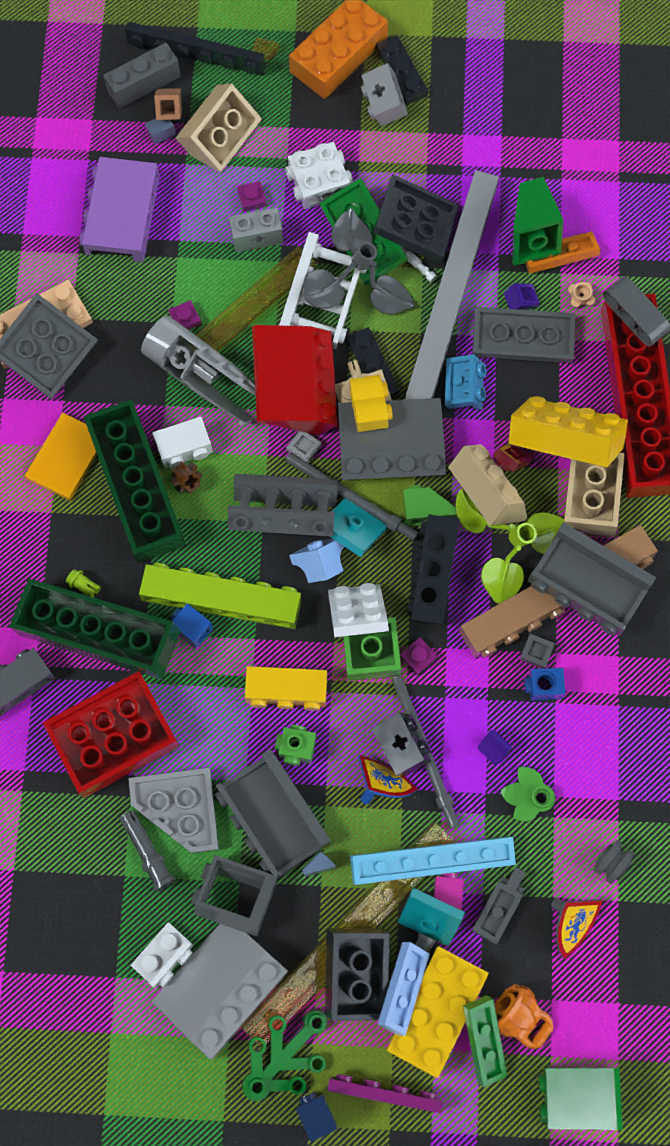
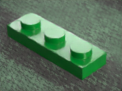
[463,995,507,1087]

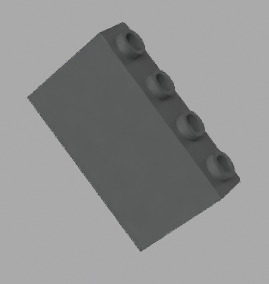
[528,522,656,637]
[215,749,331,879]

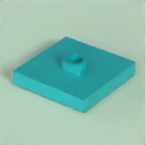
[330,498,387,557]
[398,888,465,946]

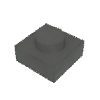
[520,634,555,669]

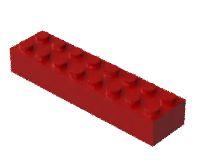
[601,294,670,498]

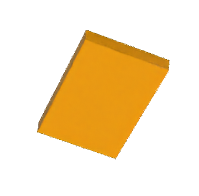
[24,413,97,501]

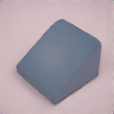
[145,119,176,144]
[302,852,336,877]

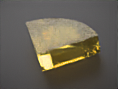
[252,37,279,61]

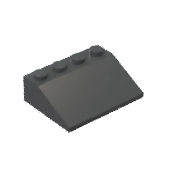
[338,398,446,480]

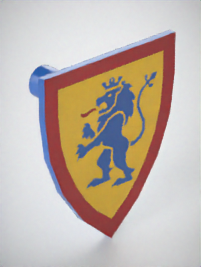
[358,754,418,804]

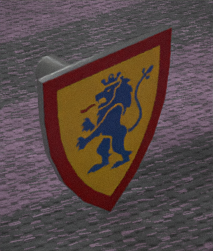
[551,898,603,960]

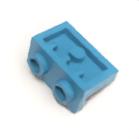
[445,354,486,410]

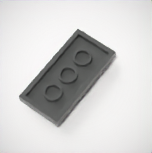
[472,307,575,363]

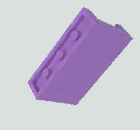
[80,157,160,262]

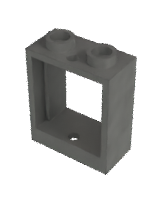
[191,855,277,936]

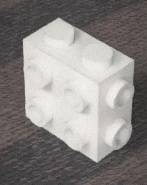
[285,142,353,210]

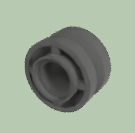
[593,840,634,884]

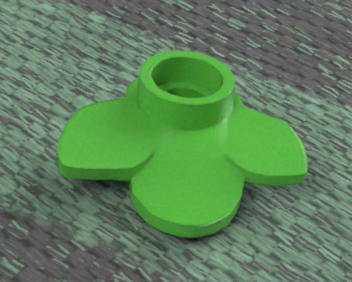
[501,767,555,821]

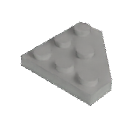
[129,768,219,854]

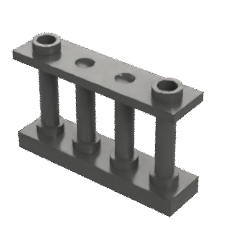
[228,474,338,537]

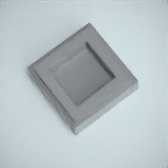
[286,431,322,463]

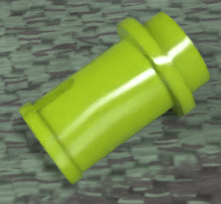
[66,569,101,598]

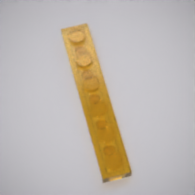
[190,246,315,352]

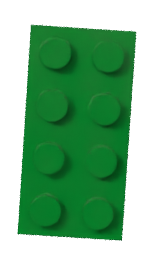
[319,177,408,285]

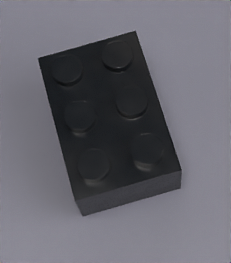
[325,928,389,1021]

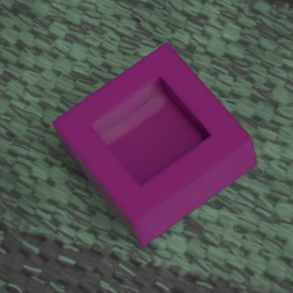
[237,181,267,212]
[168,300,202,330]
[400,638,437,676]

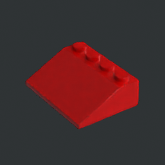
[252,325,338,435]
[42,671,180,798]

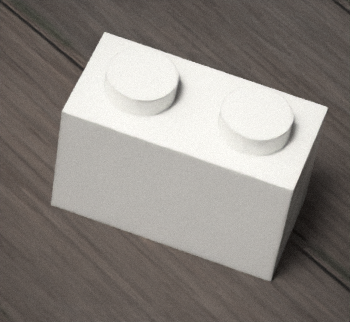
[152,417,213,468]

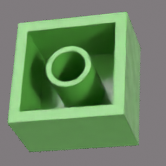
[344,617,401,681]

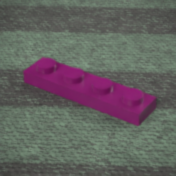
[327,1074,443,1113]

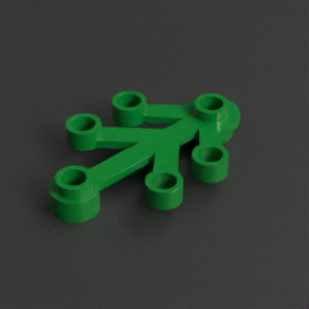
[242,1009,327,1101]

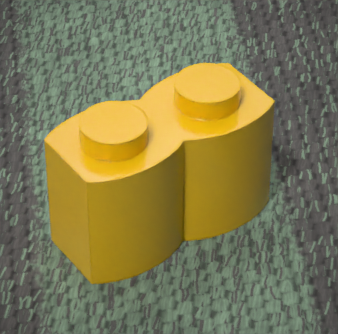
[349,374,393,432]

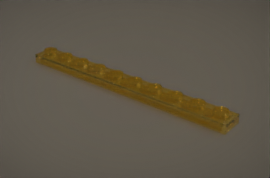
[241,822,455,1047]

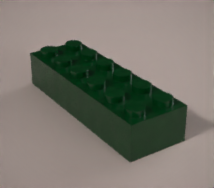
[83,399,186,563]
[9,578,181,680]

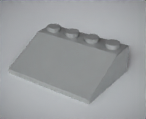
[152,924,289,1060]

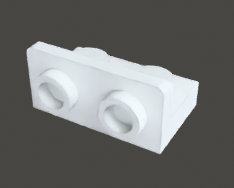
[131,922,194,988]

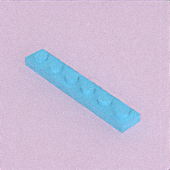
[350,836,516,885]

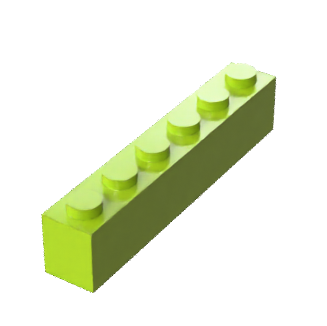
[139,563,301,629]

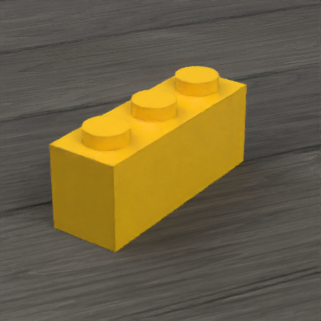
[245,666,327,711]

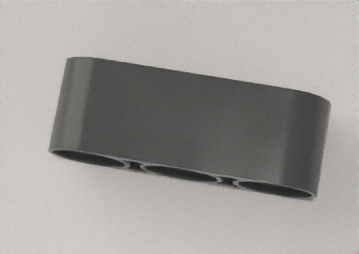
[603,276,670,346]

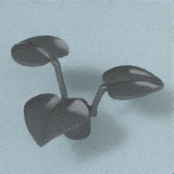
[302,208,414,315]

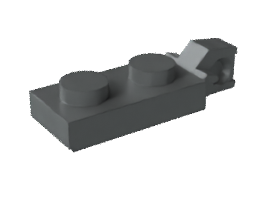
[472,867,526,945]

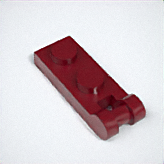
[493,444,536,472]

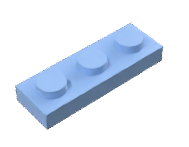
[378,942,430,1036]

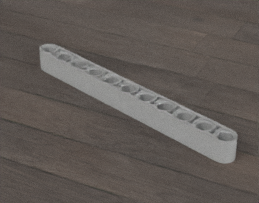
[405,170,499,400]

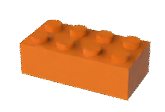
[289,0,388,99]

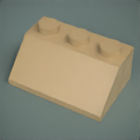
[176,83,262,172]
[448,444,527,526]
[564,453,624,537]

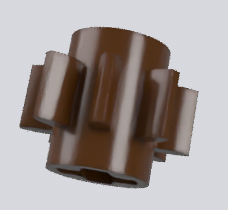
[169,461,203,494]

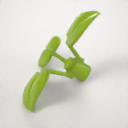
[456,488,574,604]

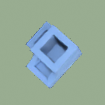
[289,539,345,583]

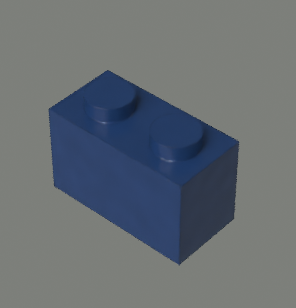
[296,1091,338,1142]

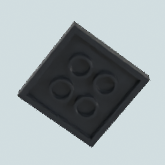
[373,174,458,263]

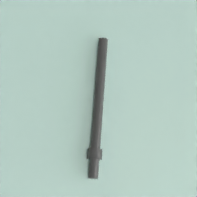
[285,453,419,541]
[392,675,460,829]

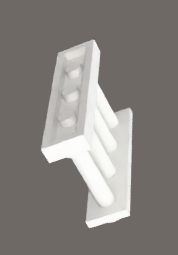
[279,232,366,349]

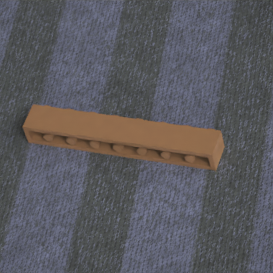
[459,525,658,659]

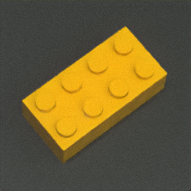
[508,397,628,468]
[386,946,489,1078]

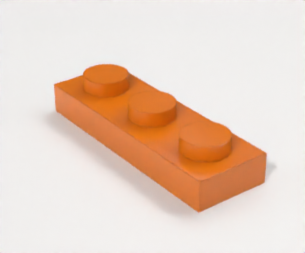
[525,231,600,274]

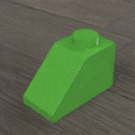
[403,485,458,527]

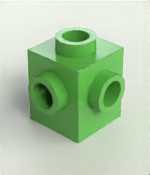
[275,725,316,766]

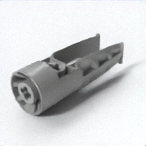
[141,315,256,426]

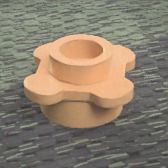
[568,282,595,308]

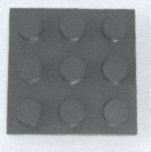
[0,293,98,400]

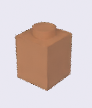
[154,88,182,120]

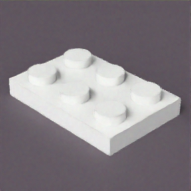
[328,583,389,637]

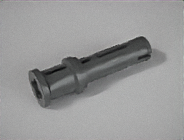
[119,810,176,892]

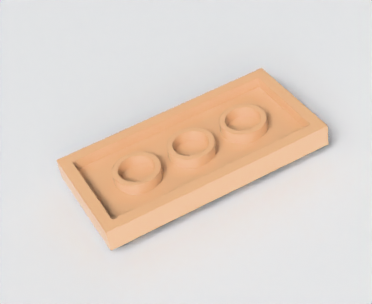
[0,280,93,369]

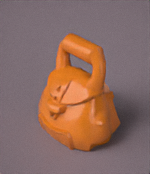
[494,984,554,1049]

